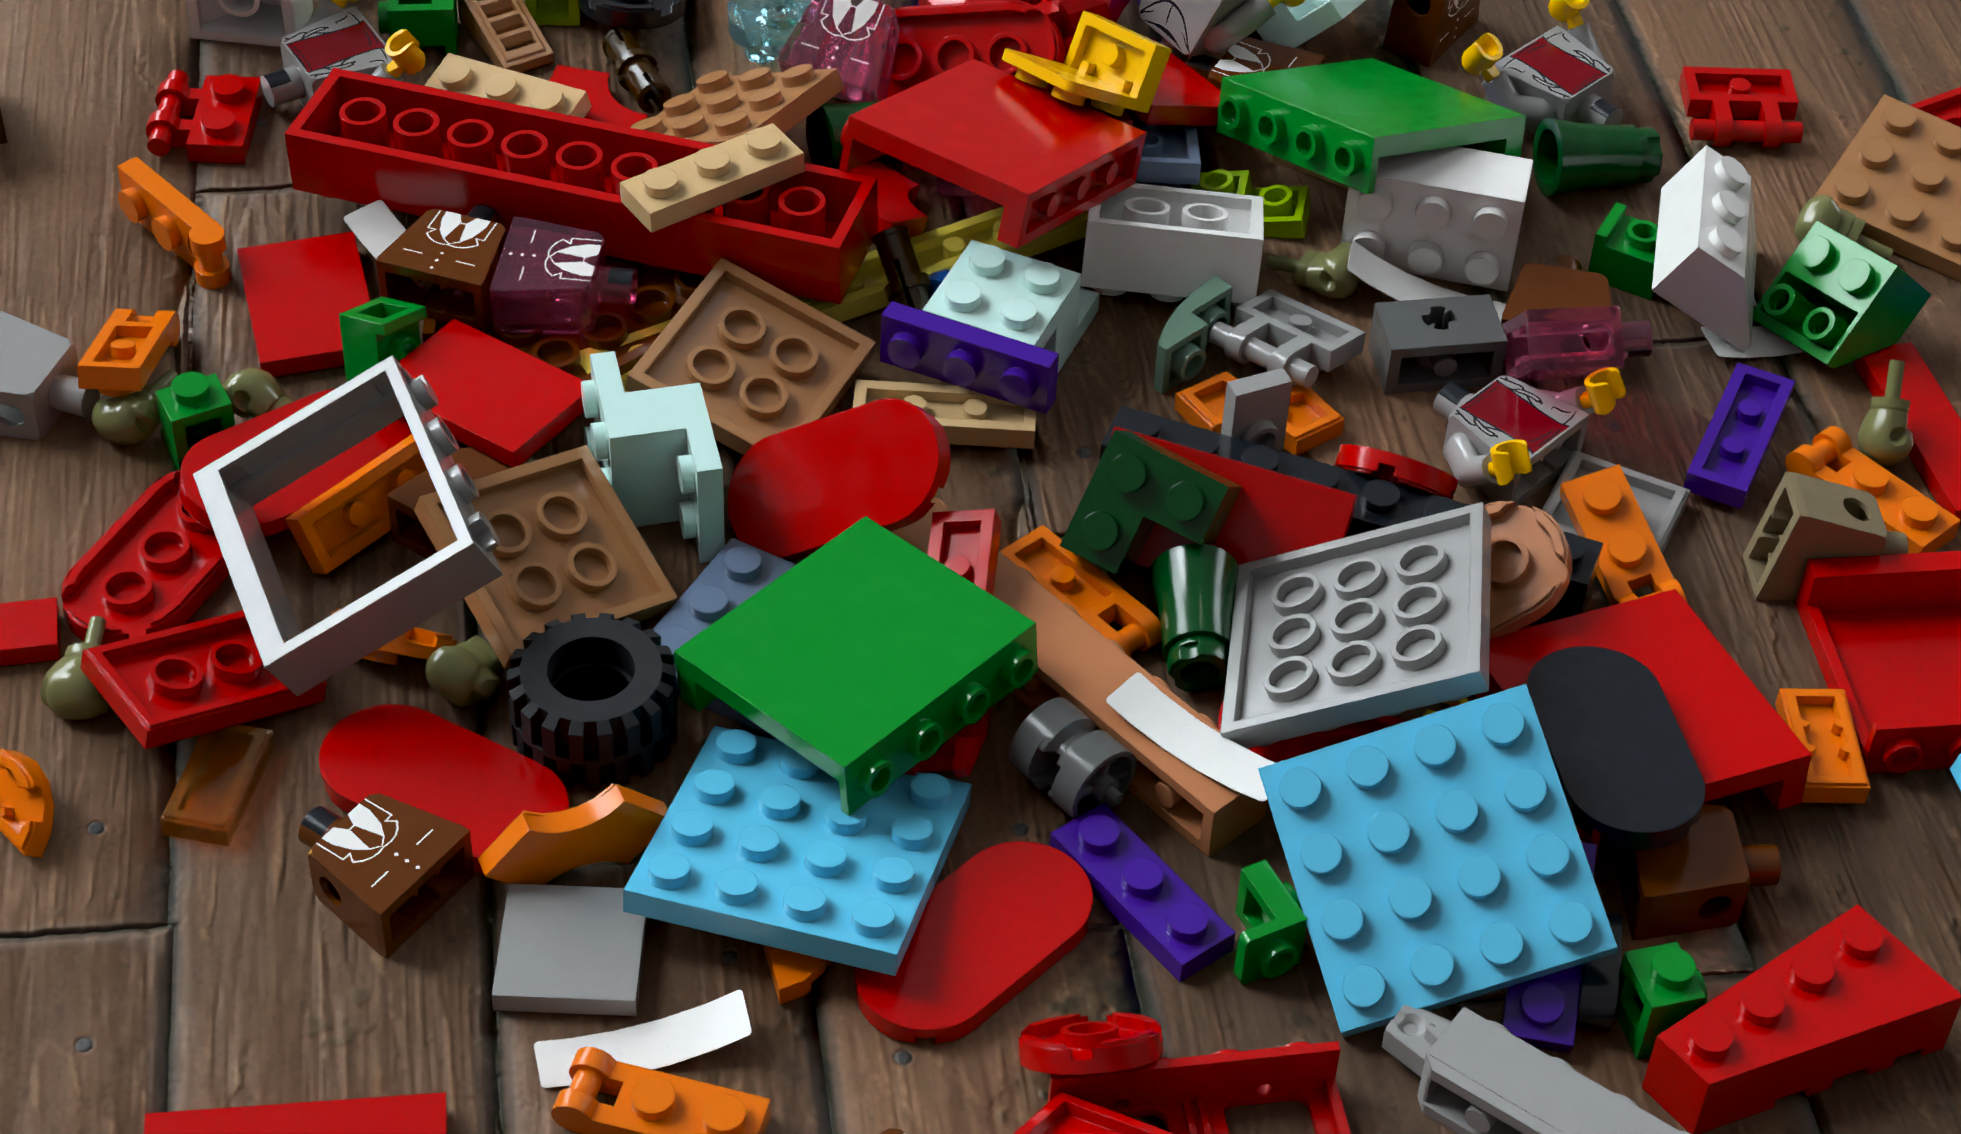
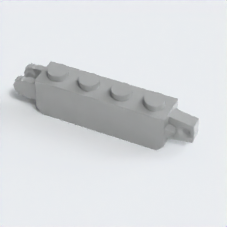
[1382,1005,1691,1134]

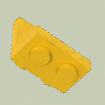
[1002,11,1172,117]

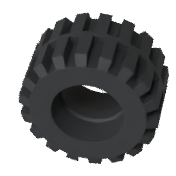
[506,613,678,790]

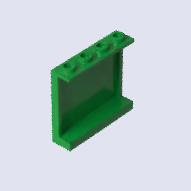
[1216,58,1526,194]
[674,516,1038,816]

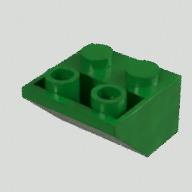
[1753,220,1932,369]

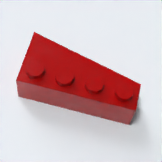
[1641,904,1961,1134]

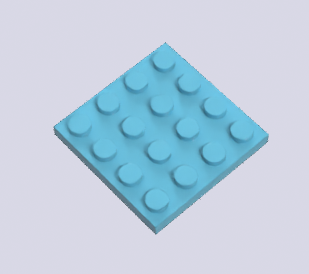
[1258,684,1618,1038]
[623,726,972,976]

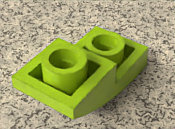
[1191,169,1311,238]

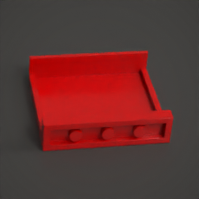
[839,59,1147,249]
[1795,551,1961,773]
[1467,589,1812,862]

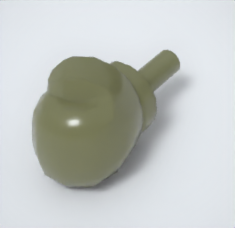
[1793,195,1894,260]
[1266,241,1363,299]
[1857,360,1914,467]
[222,367,294,419]
[92,369,178,445]
[40,616,110,720]
[425,635,504,708]

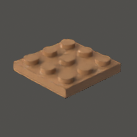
[631,64,844,145]
[1814,94,1961,282]
[625,257,876,455]
[414,445,678,669]

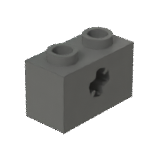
[1368,294,1508,394]

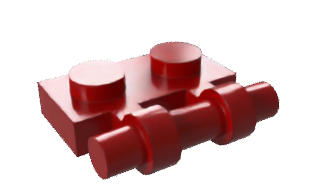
[1679,66,1803,148]
[146,69,264,164]

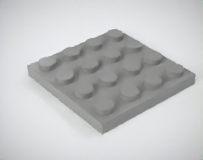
[1220,502,1492,749]

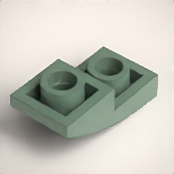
[1153,275,1233,394]

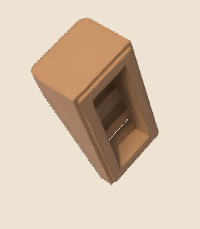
[457,0,554,73]

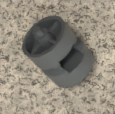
[1008,697,1137,819]

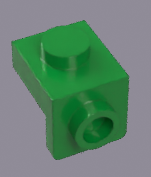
[1234,859,1308,985]

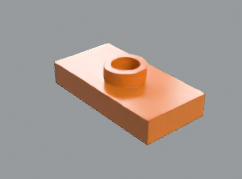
[1775,688,1870,803]

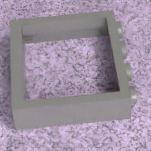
[193,355,503,697]

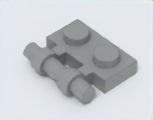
[1209,289,1366,388]

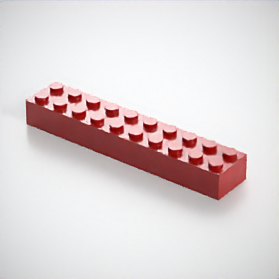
[284,68,878,304]

